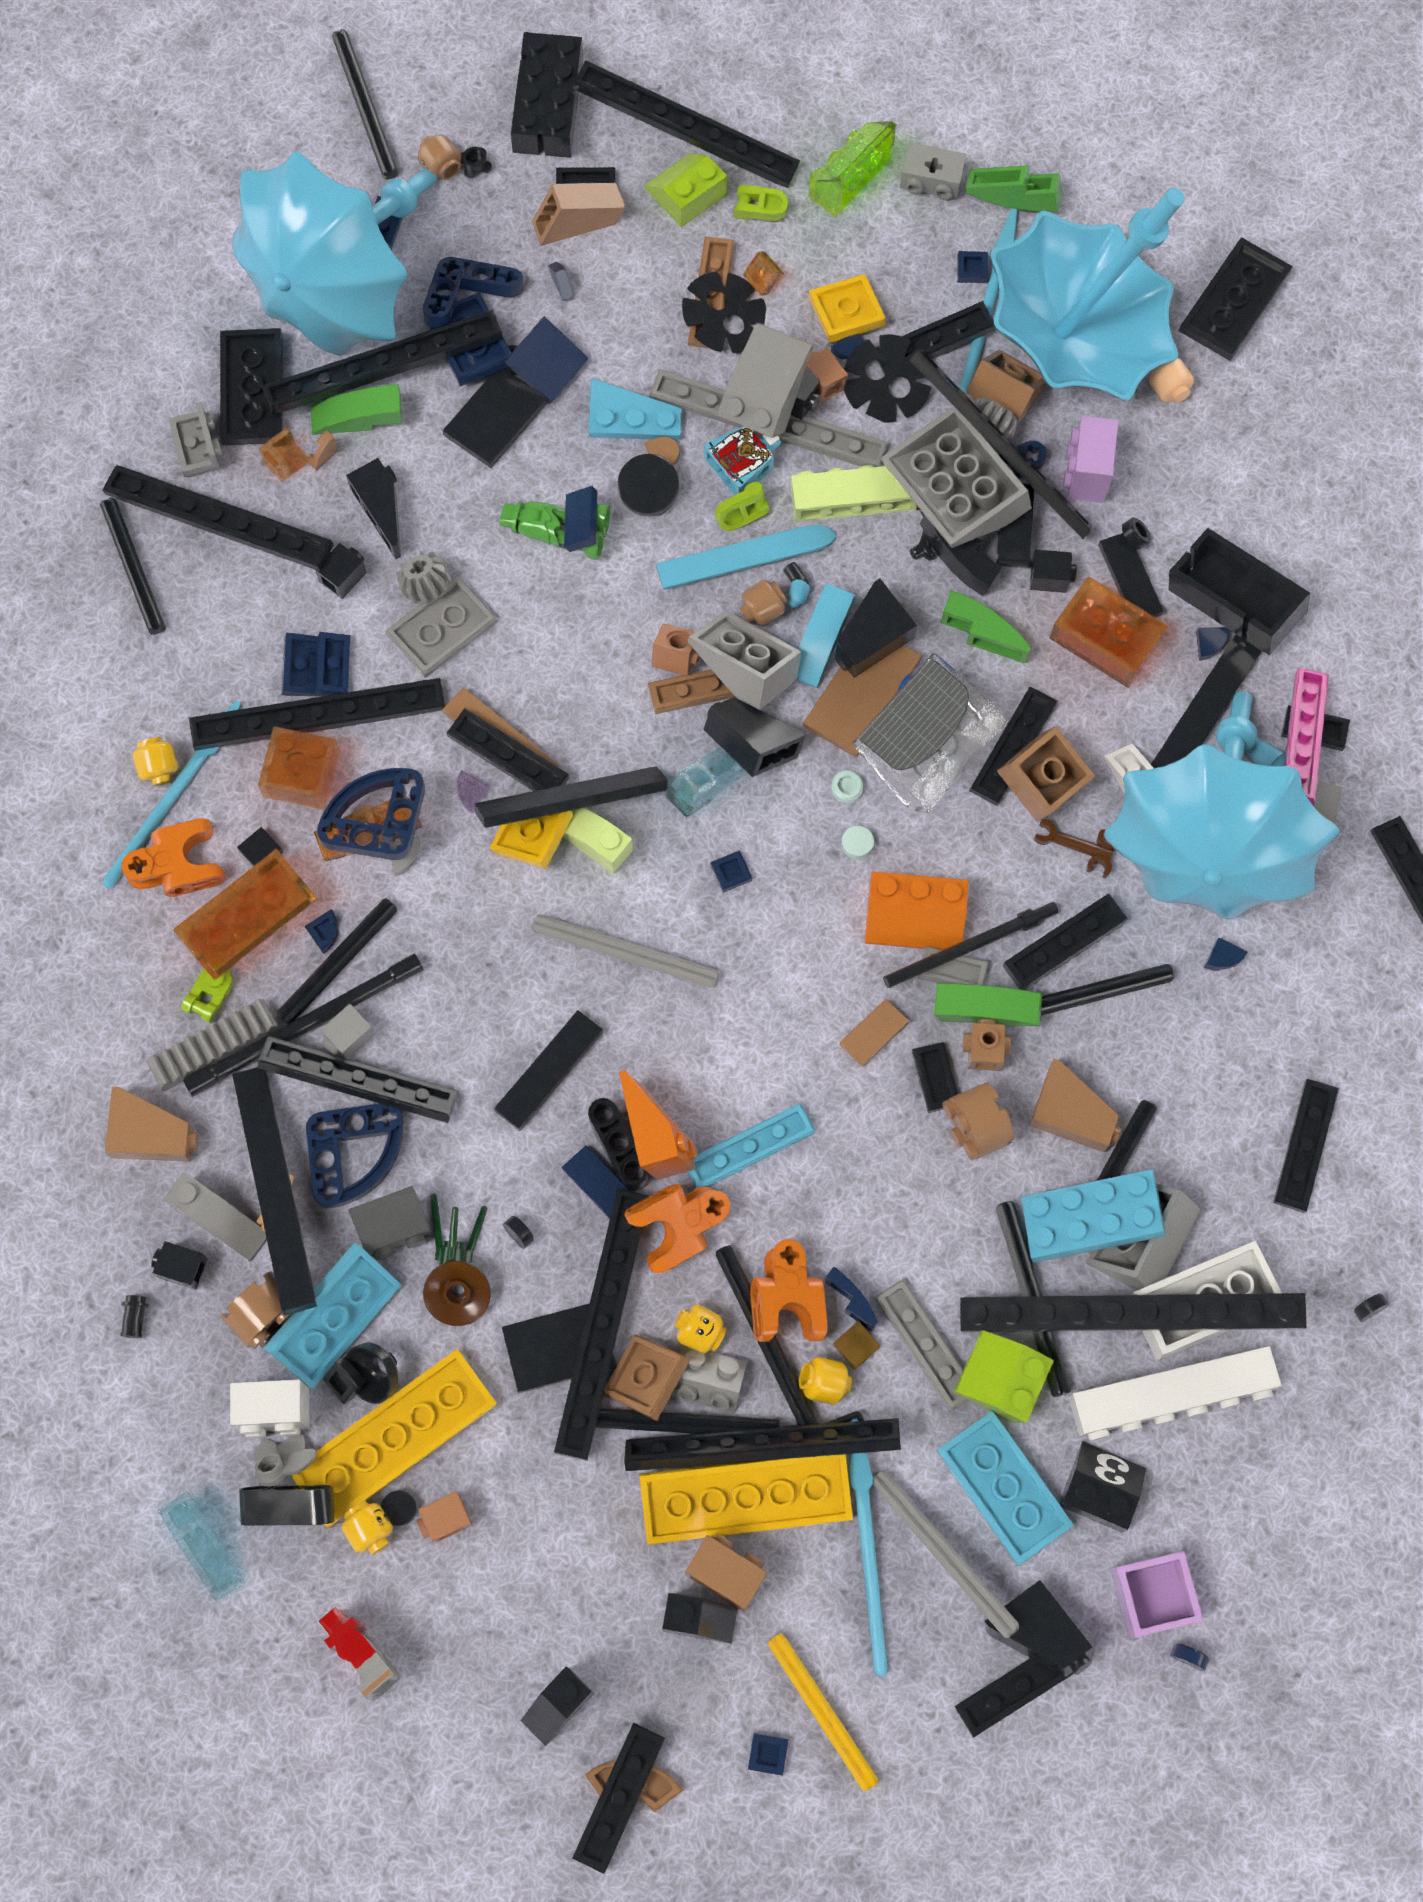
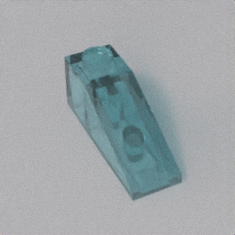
[665,747,745,818]
[158,1491,246,1602]

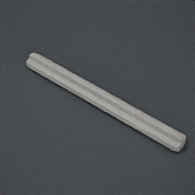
[533,914,719,988]
[872,1470,1019,1638]

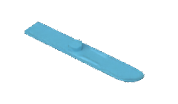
[656,525,836,590]

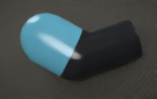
[783,562,810,608]

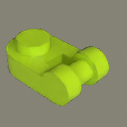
[733,185,788,221]
[714,482,770,531]
[181,963,233,1024]

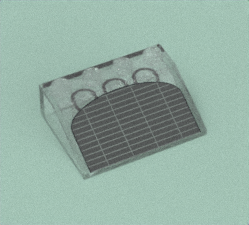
[852,653,1008,813]

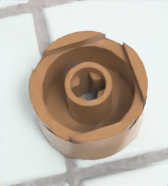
[942,1082,1014,1161]
[220,1271,293,1349]

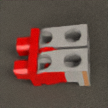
[319,1607,402,1701]

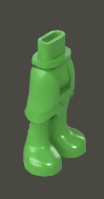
[499,501,611,560]

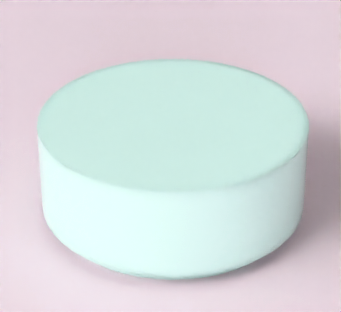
[831,770,863,803]
[841,826,874,859]

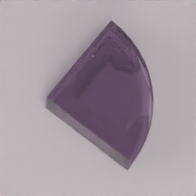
[457,770,489,814]

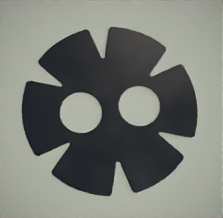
[682,271,767,354]
[844,334,931,423]

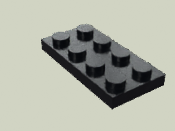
[1179,237,1293,361]
[220,328,284,446]

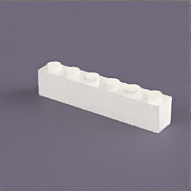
[1069,1346,1282,1441]

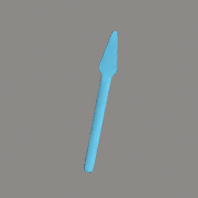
[959,208,1018,395]
[103,701,241,888]
[849,1419,888,1677]

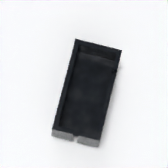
[511,32,583,158]
[1168,528,1310,656]

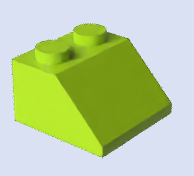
[644,153,727,227]
[954,1330,1054,1423]

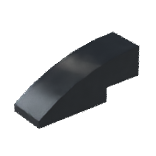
[920,515,1002,596]

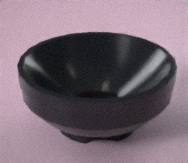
[346,1342,398,1404]

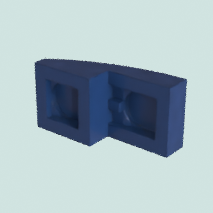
[825,1266,878,1332]

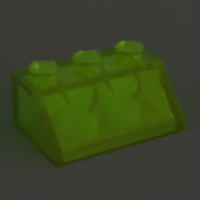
[808,121,897,217]

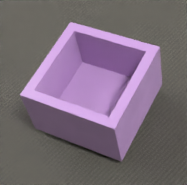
[1063,416,1118,503]
[1110,1551,1203,1639]

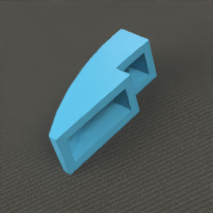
[797,583,855,688]

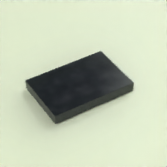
[442,369,547,468]
[502,1303,617,1394]

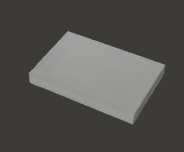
[385,575,498,678]

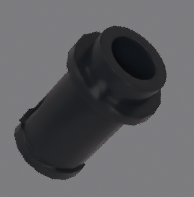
[120,1295,149,1338]

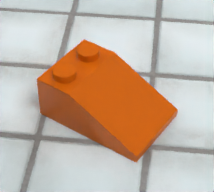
[619,1070,697,1180]

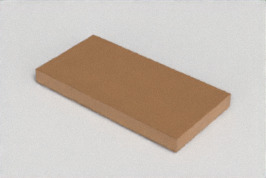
[803,645,922,758]

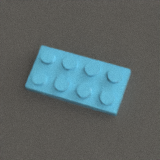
[1021,1169,1166,1263]
[264,1242,402,1389]
[936,1411,1074,1566]

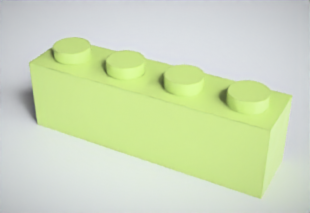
[790,465,917,522]

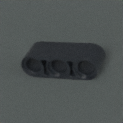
[996,483,1034,568]
[588,1098,649,1191]
[239,1485,335,1526]

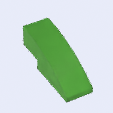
[965,165,1062,212]
[311,384,403,435]
[941,590,1031,664]
[934,983,1042,1026]

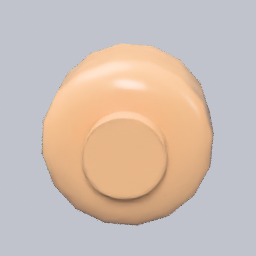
[1148,358,1194,403]

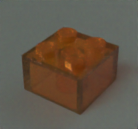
[258,727,340,810]

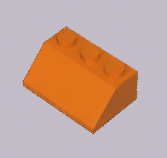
[864,871,969,950]

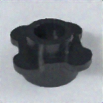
[461,146,492,178]

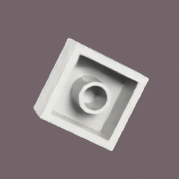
[230,1380,309,1438]

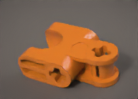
[122,818,226,897]
[625,1184,731,1273]
[750,1239,828,1342]

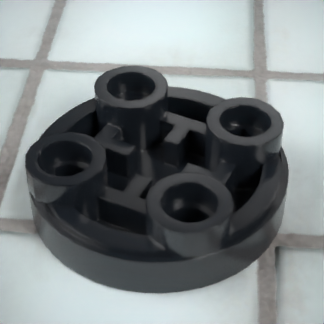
[617,454,679,516]

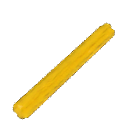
[767,1633,879,1791]

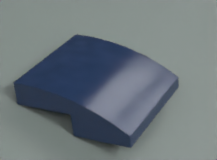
[281,631,351,696]

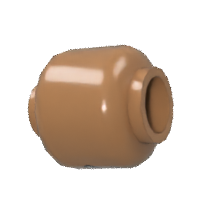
[417,134,462,180]
[740,580,787,626]

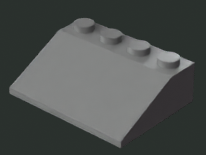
[880,406,1031,548]

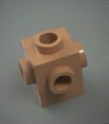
[963,1019,1011,1071]

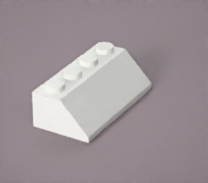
[1133,1241,1282,1362]

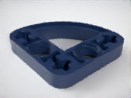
[317,768,425,860]
[306,1103,403,1208]

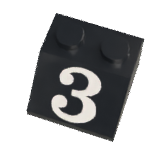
[1059,1441,1146,1533]

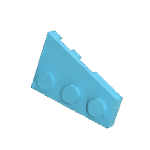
[589,378,681,440]

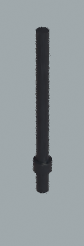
[883,902,1058,988]

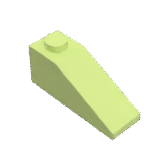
[563,808,633,874]

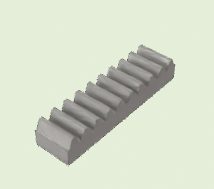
[146,998,280,1092]

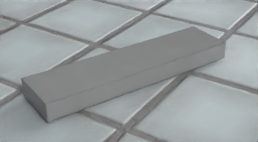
[875,1279,968,1412]

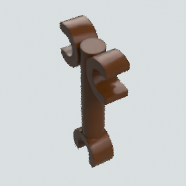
[1034,819,1116,879]

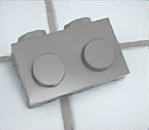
[169,402,223,477]
[670,1345,747,1413]

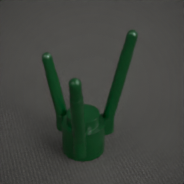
[430,1194,488,1265]

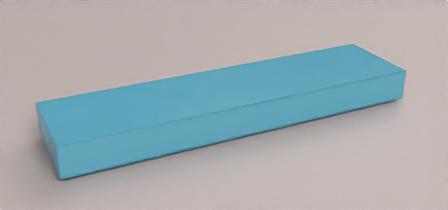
[687,1103,816,1188]

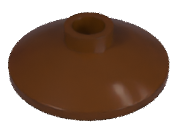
[423,1261,491,1326]

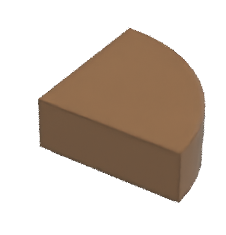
[309,431,338,471]

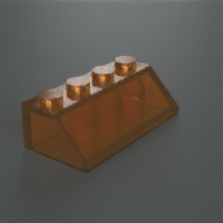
[173,849,318,981]

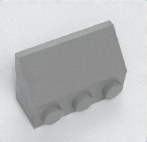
[1086,1184,1201,1290]

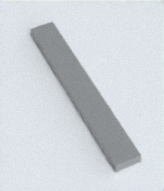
[649,369,889,467]

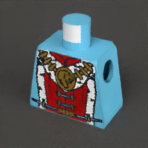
[704,426,781,495]

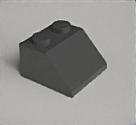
[348,1186,432,1261]

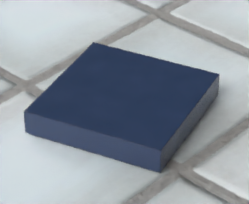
[504,316,589,404]

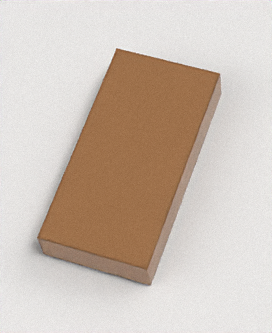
[839,999,909,1067]

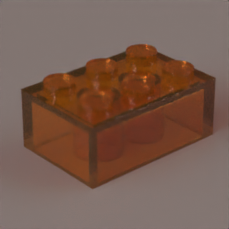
[1049,576,1168,688]

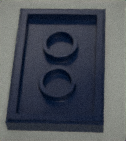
[429,292,511,387]

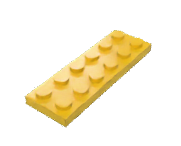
[291,1348,497,1529]
[639,1454,853,1545]

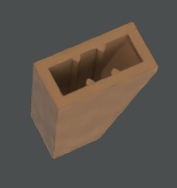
[532,183,625,246]
[1029,1059,1121,1152]
[105,1087,198,1162]

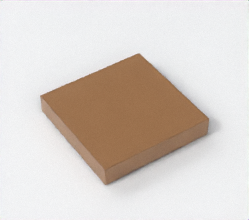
[603,1334,690,1421]

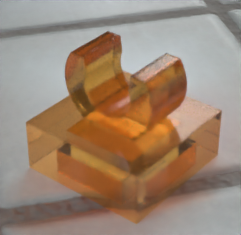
[743,251,784,296]

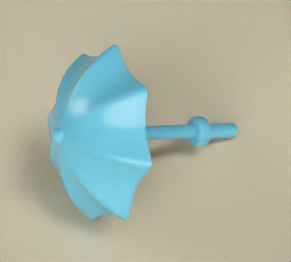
[232,151,437,356]
[990,188,1185,400]
[1104,691,1340,919]

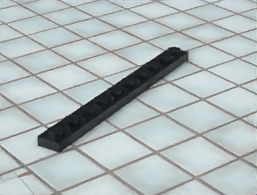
[960,1293,1307,1332]

